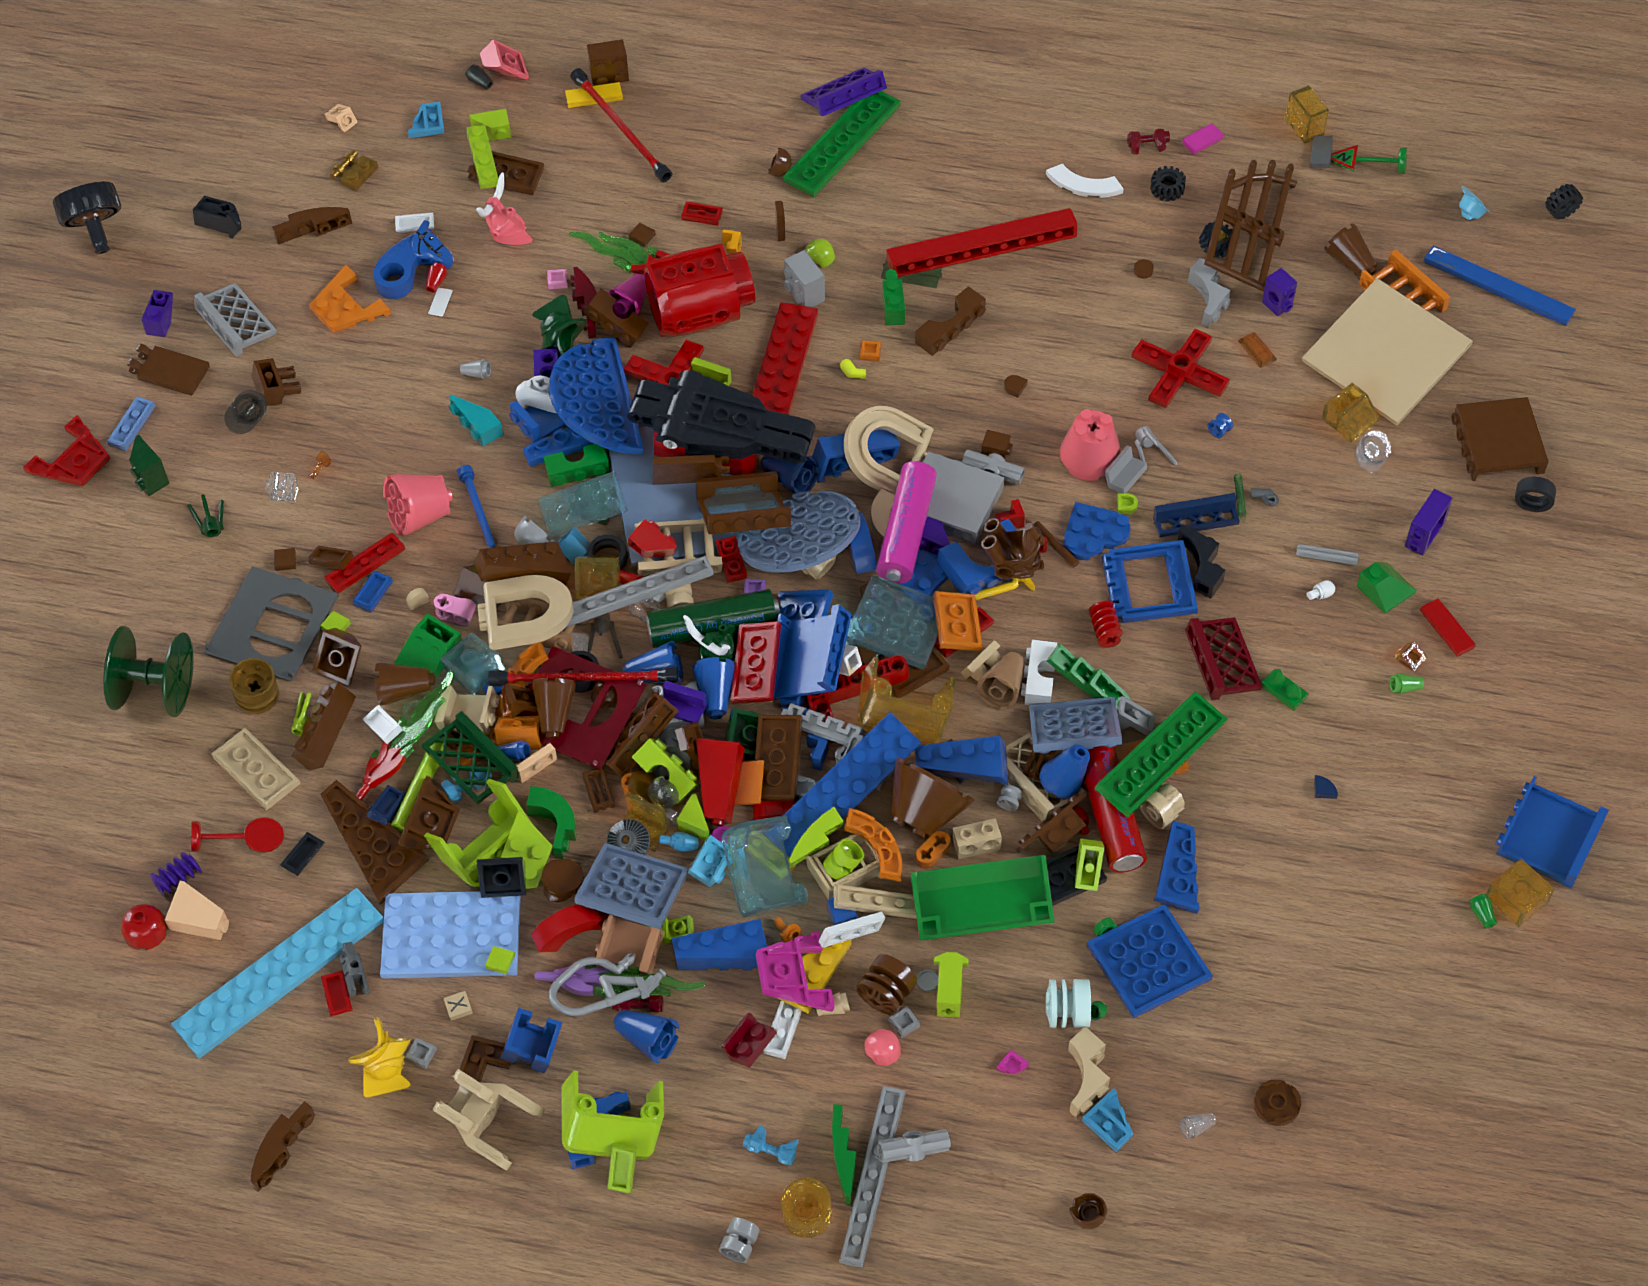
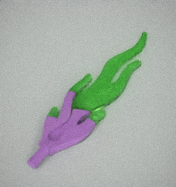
[535,964,705,997]

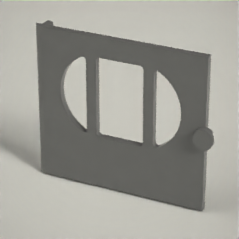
[204,566,339,681]

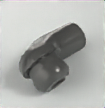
[1250,488,1279,507]

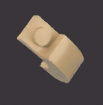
[871,489,895,546]

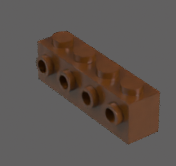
[292,682,356,770]

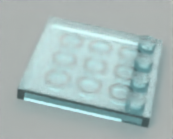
[846,574,938,670]

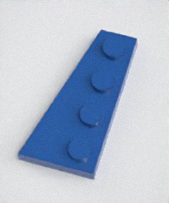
[523,427,594,467]
[1154,821,1199,914]

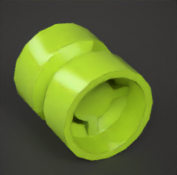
[823,838,864,880]

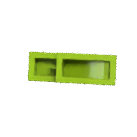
[789,807,843,868]

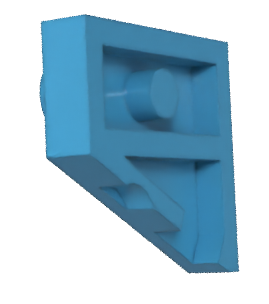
[408,101,445,138]
[1082,1088,1133,1152]

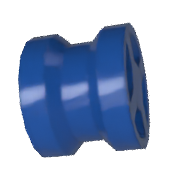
[1207,413,1233,438]

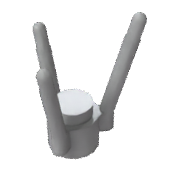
[1134,426,1178,471]

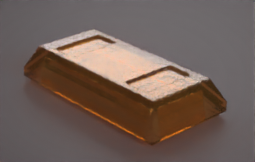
[1238,332,1277,368]

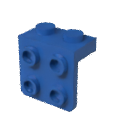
[509,401,566,443]

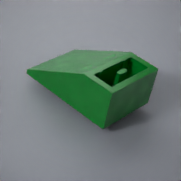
[394,613,464,678]

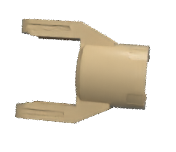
[432,1069,545,1171]

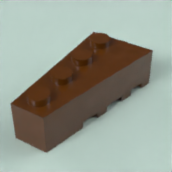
[475,541,571,586]

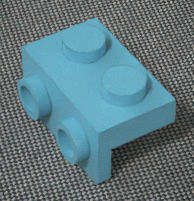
[687,835,736,887]

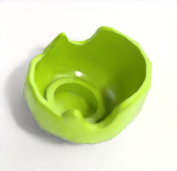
[805,239,835,268]

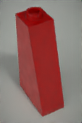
[697,738,745,826]

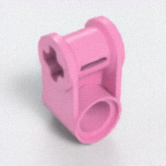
[434,594,476,626]

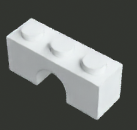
[1021,640,1057,705]

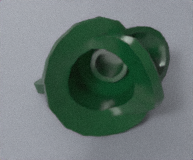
[532,294,587,355]

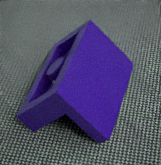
[663,681,707,723]

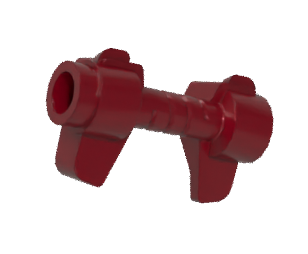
[1127,128,1170,155]
[612,985,664,1012]

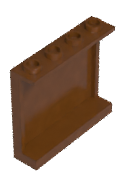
[1451,397,1549,481]

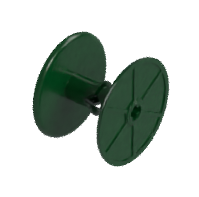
[103,626,194,717]

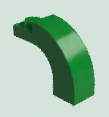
[526,786,577,859]

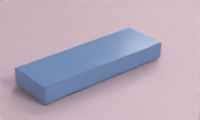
[107,397,155,451]

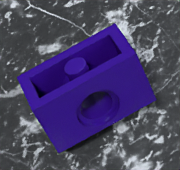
[1262,268,1297,316]

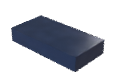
[367,785,406,826]

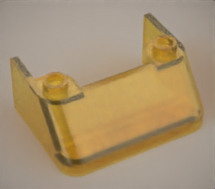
[857,657,955,745]

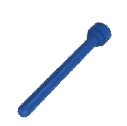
[457,465,495,548]

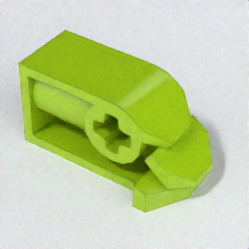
[934,952,969,1018]

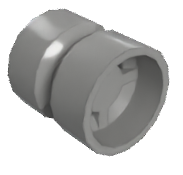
[719,1217,760,1263]

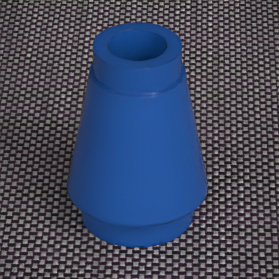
[498,740,531,762]

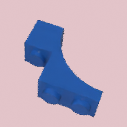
[568,1092,631,1170]

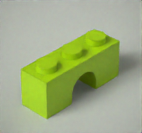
[632,738,700,803]

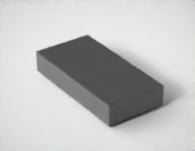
[1310,135,1333,168]

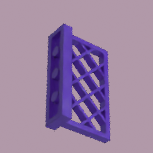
[801,67,887,116]

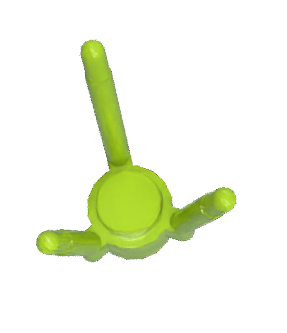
[291,692,312,737]

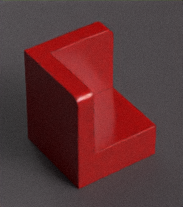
[995,499,1025,529]

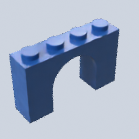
[936,519,1016,595]

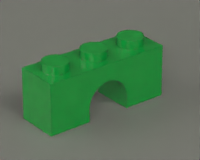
[543,444,610,487]

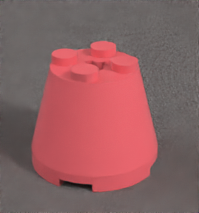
[1060,409,1121,481]
[383,474,453,535]

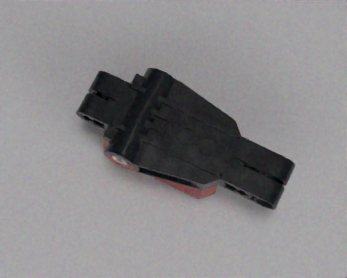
[627,370,816,475]

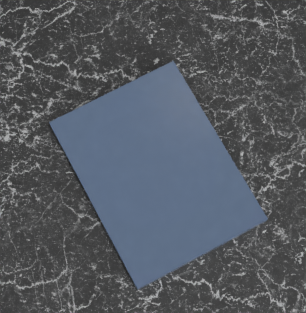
[608,427,746,567]

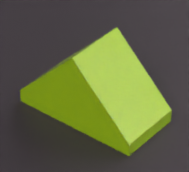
[677,793,709,841]

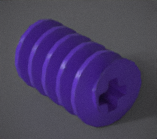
[150,852,202,898]

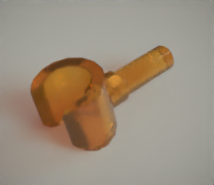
[310,451,331,479]

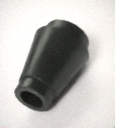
[465,64,493,90]

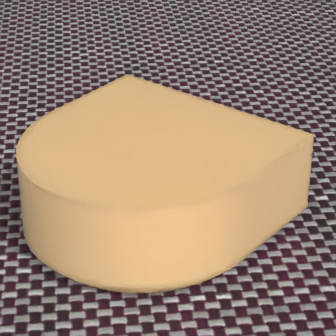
[406,588,430,611]

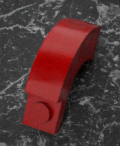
[531,904,609,952]

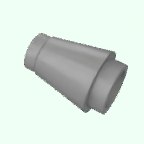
[460,359,491,379]

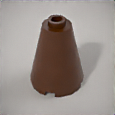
[1324,224,1377,276]
[375,663,435,705]
[532,678,576,739]

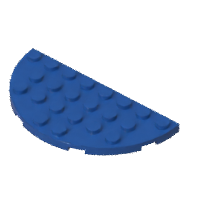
[549,338,644,454]

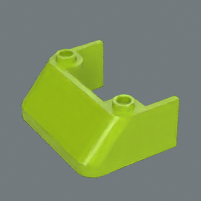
[424,779,532,887]
[562,1070,664,1160]

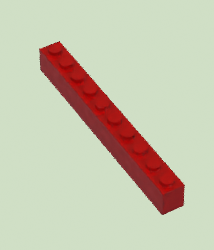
[886,208,1078,277]

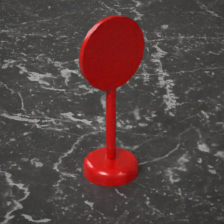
[191,817,284,853]

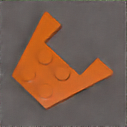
[309,265,391,333]

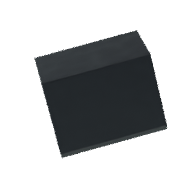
[477,857,526,898]

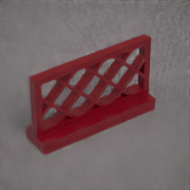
[1185,617,1263,700]

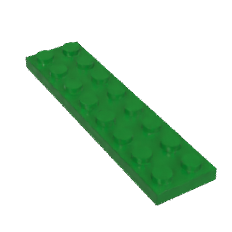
[783,91,901,198]
[1094,691,1228,818]

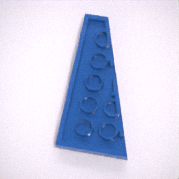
[778,590,834,708]

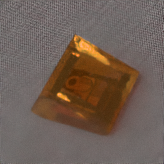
[1394,641,1427,671]

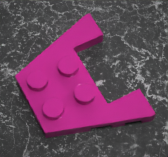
[755,931,835,1012]

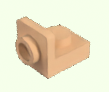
[324,104,357,132]

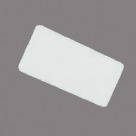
[428,288,453,316]

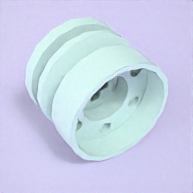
[1046,979,1091,1028]

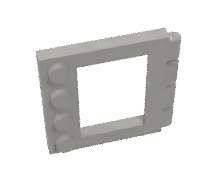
[781,703,864,798]

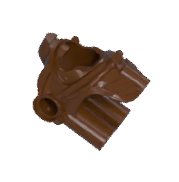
[981,518,1045,579]

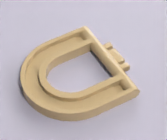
[844,406,934,495]
[478,575,574,650]

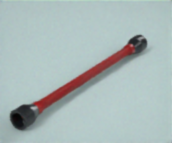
[570,68,673,183]
[488,667,678,687]

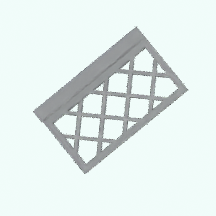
[194,283,277,356]

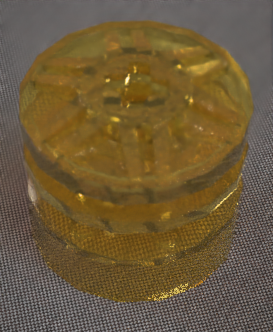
[781,1178,832,1238]

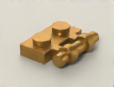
[330,150,379,191]

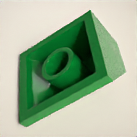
[1357,562,1417,614]

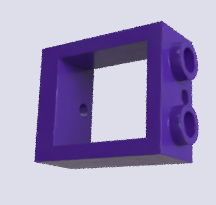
[1404,489,1453,556]

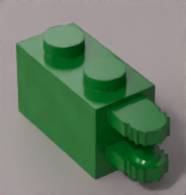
[882,269,905,326]

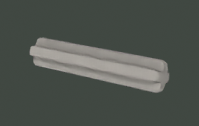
[1296,544,1359,565]

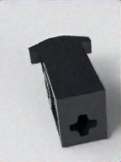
[193,195,242,239]

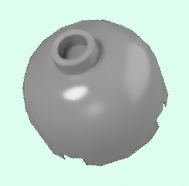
[514,516,554,545]

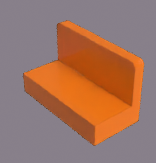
[494,716,541,750]

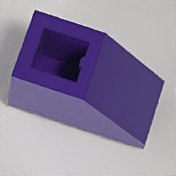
[141,290,173,337]
[919,516,950,555]

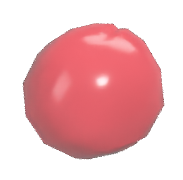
[864,1029,901,1066]

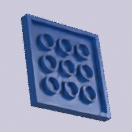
[1087,904,1213,1019]

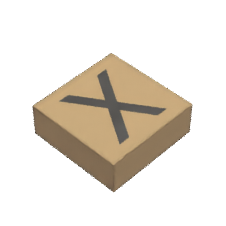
[443,991,473,1021]

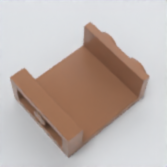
[595,914,665,975]

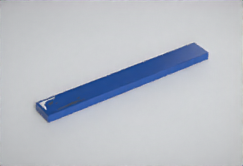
[1424,245,1576,326]

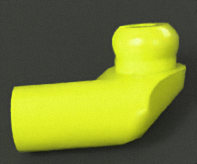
[840,359,866,379]

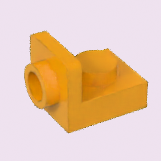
[722,230,742,254]

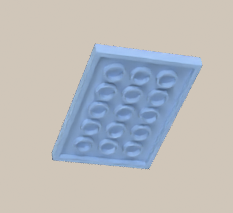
[380,891,521,979]

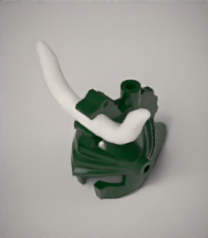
[683,615,738,662]

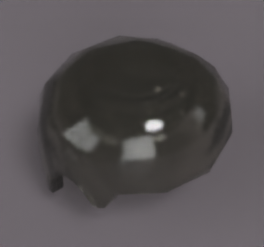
[647,776,679,809]

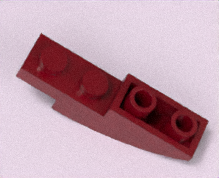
[570,267,597,339]

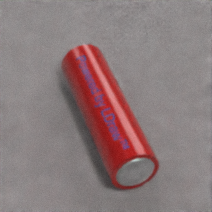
[1084,746,1147,873]

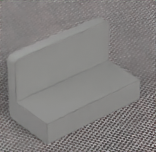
[1105,445,1147,493]

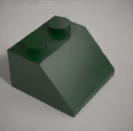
[129,435,170,496]

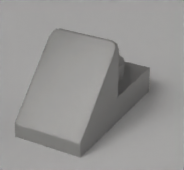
[1118,696,1155,736]

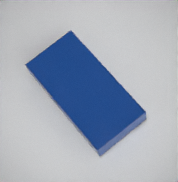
[352,570,393,613]

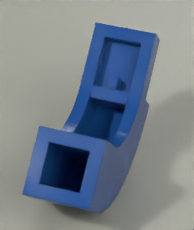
[849,512,877,574]

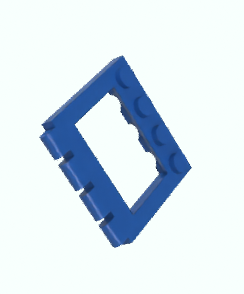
[1102,540,1198,623]

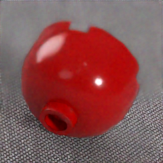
[121,904,168,950]

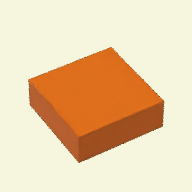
[860,340,881,361]

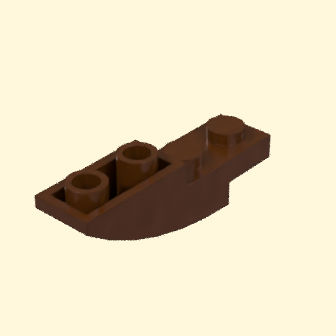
[272,207,352,245]
[250,1101,315,1192]

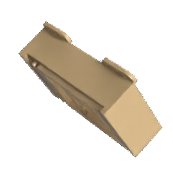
[806,834,884,900]

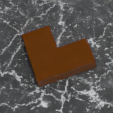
[459,1035,511,1082]

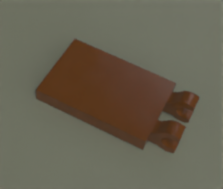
[467,151,544,196]
[127,344,210,396]
[652,455,730,485]

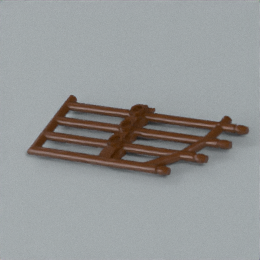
[1204,160,1297,292]

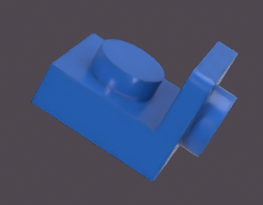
[806,733,829,771]

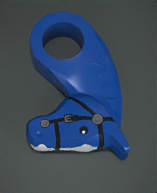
[373,220,454,299]

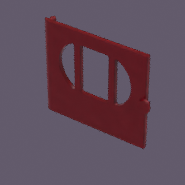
[515,646,647,770]

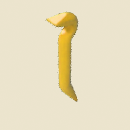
[953,578,1035,600]

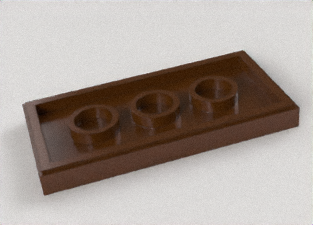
[755,714,803,801]

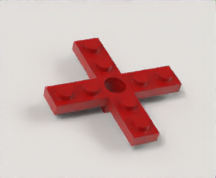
[1132,329,1230,408]
[624,339,704,385]

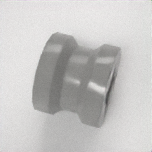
[997,785,1023,812]

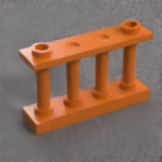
[1359,249,1451,313]

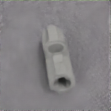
[962,450,1025,485]
[877,1129,951,1163]

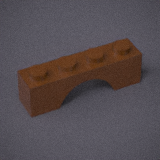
[915,286,986,356]

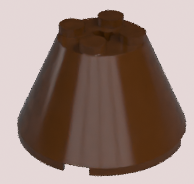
[891,757,975,838]

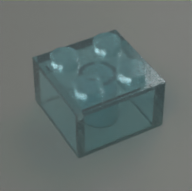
[440,632,505,695]

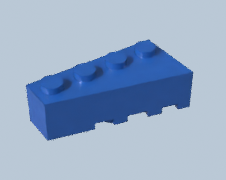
[812,429,900,483]
[915,735,1008,785]
[672,919,767,970]

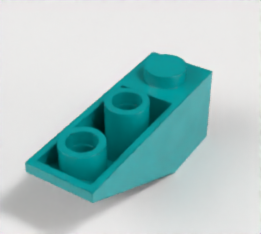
[449,395,503,446]

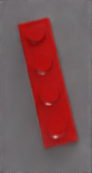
[324,532,405,594]

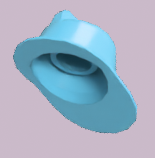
[1459,186,1490,220]

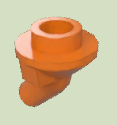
[773,917,801,943]

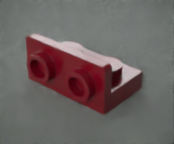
[721,1013,777,1068]

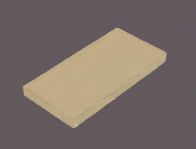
[211,728,301,811]

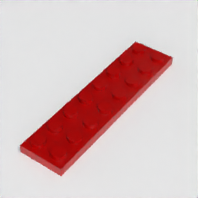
[752,302,819,415]

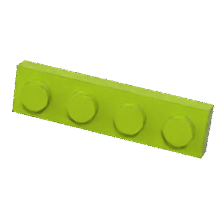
[466,125,498,189]

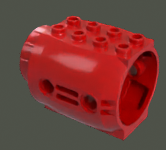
[644,243,756,337]

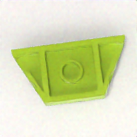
[501,811,553,890]

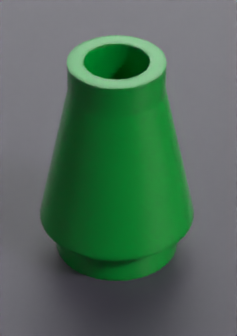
[1469,893,1498,929]

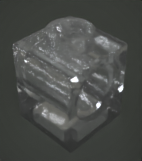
[265,472,299,502]

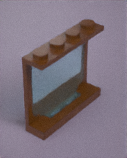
[696,471,791,535]

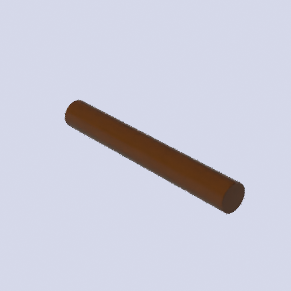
[1034,521,1079,567]

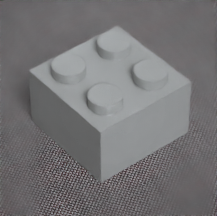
[783,250,825,307]

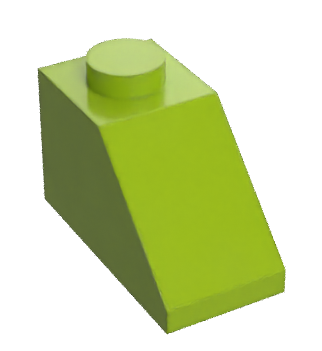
[469,109,511,141]
[1075,838,1104,891]

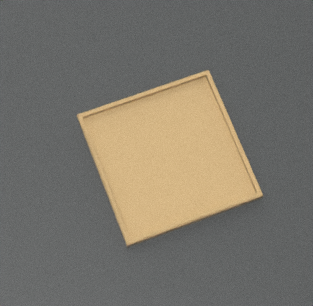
[1302,278,1473,426]

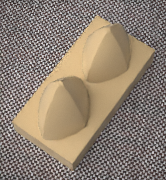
[961,640,1001,681]

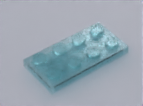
[538,471,628,538]

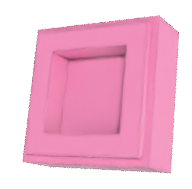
[547,269,568,289]

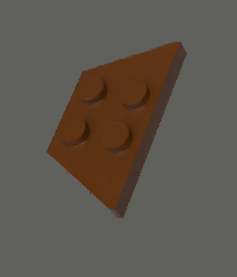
[396,775,460,850]

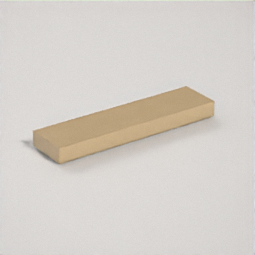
[833,884,916,919]

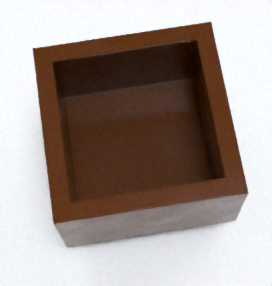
[587,39,629,86]

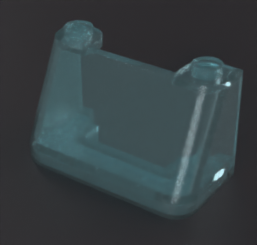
[722,815,808,918]

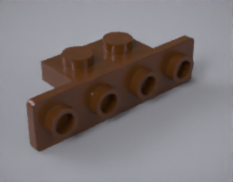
[1016,792,1088,854]

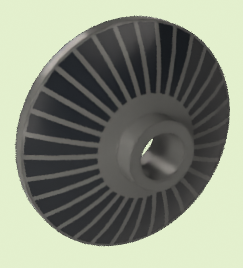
[607,819,650,855]

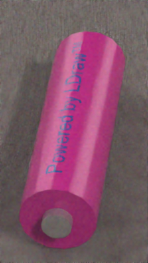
[876,461,937,583]

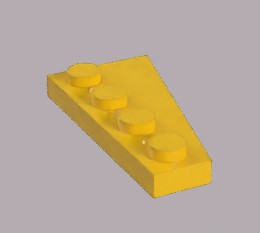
[775,940,852,1014]

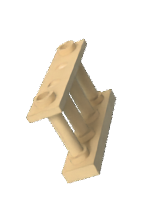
[634,518,722,577]

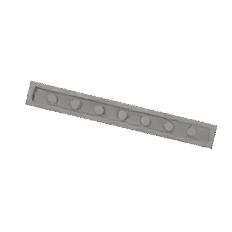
[565,556,714,628]
[839,1086,906,1268]

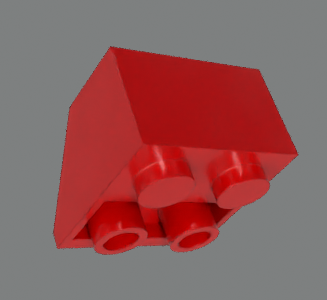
[628,519,677,558]

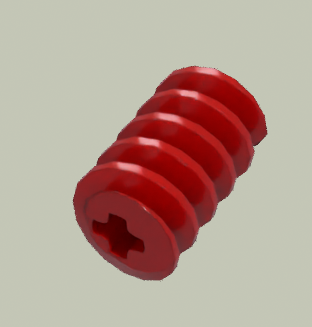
[1089,600,1123,648]

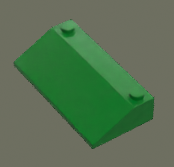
[910,855,1055,941]

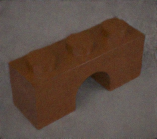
[583,288,649,348]

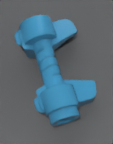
[441,766,492,804]
[743,1125,798,1166]

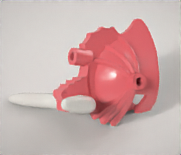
[476,172,533,245]

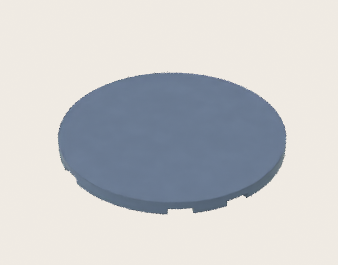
[738,491,861,572]

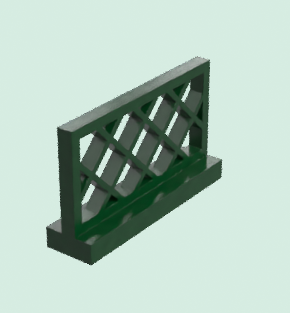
[421,711,519,805]

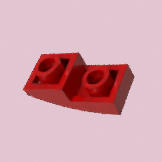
[715,536,747,583]

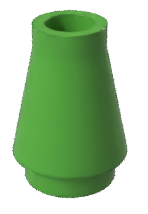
[1390,673,1424,695]

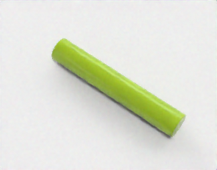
[391,743,448,833]

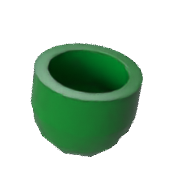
[1091,1001,1107,1021]

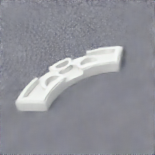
[1046,164,1124,198]

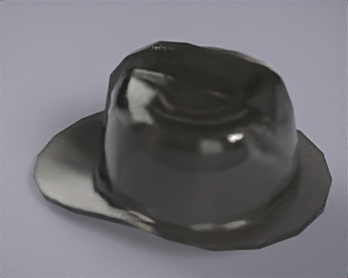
[224,390,267,434]

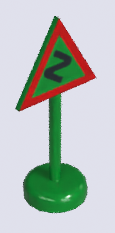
[1331,145,1407,174]

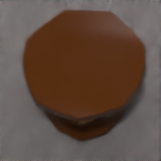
[541,859,584,903]

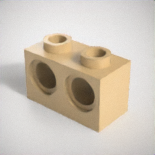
[952,818,1002,859]

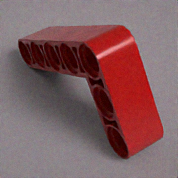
[807,655,910,743]

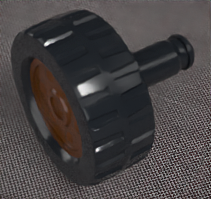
[53,181,121,254]

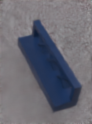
[1153,493,1240,538]

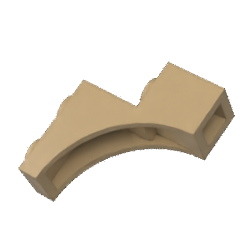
[1068,1026,1110,1118]

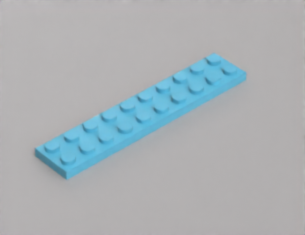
[171,888,384,1059]

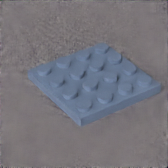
[1029,697,1122,753]
[574,843,689,929]

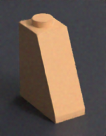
[165,881,229,940]

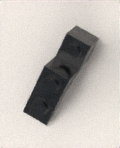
[1177,525,1226,599]

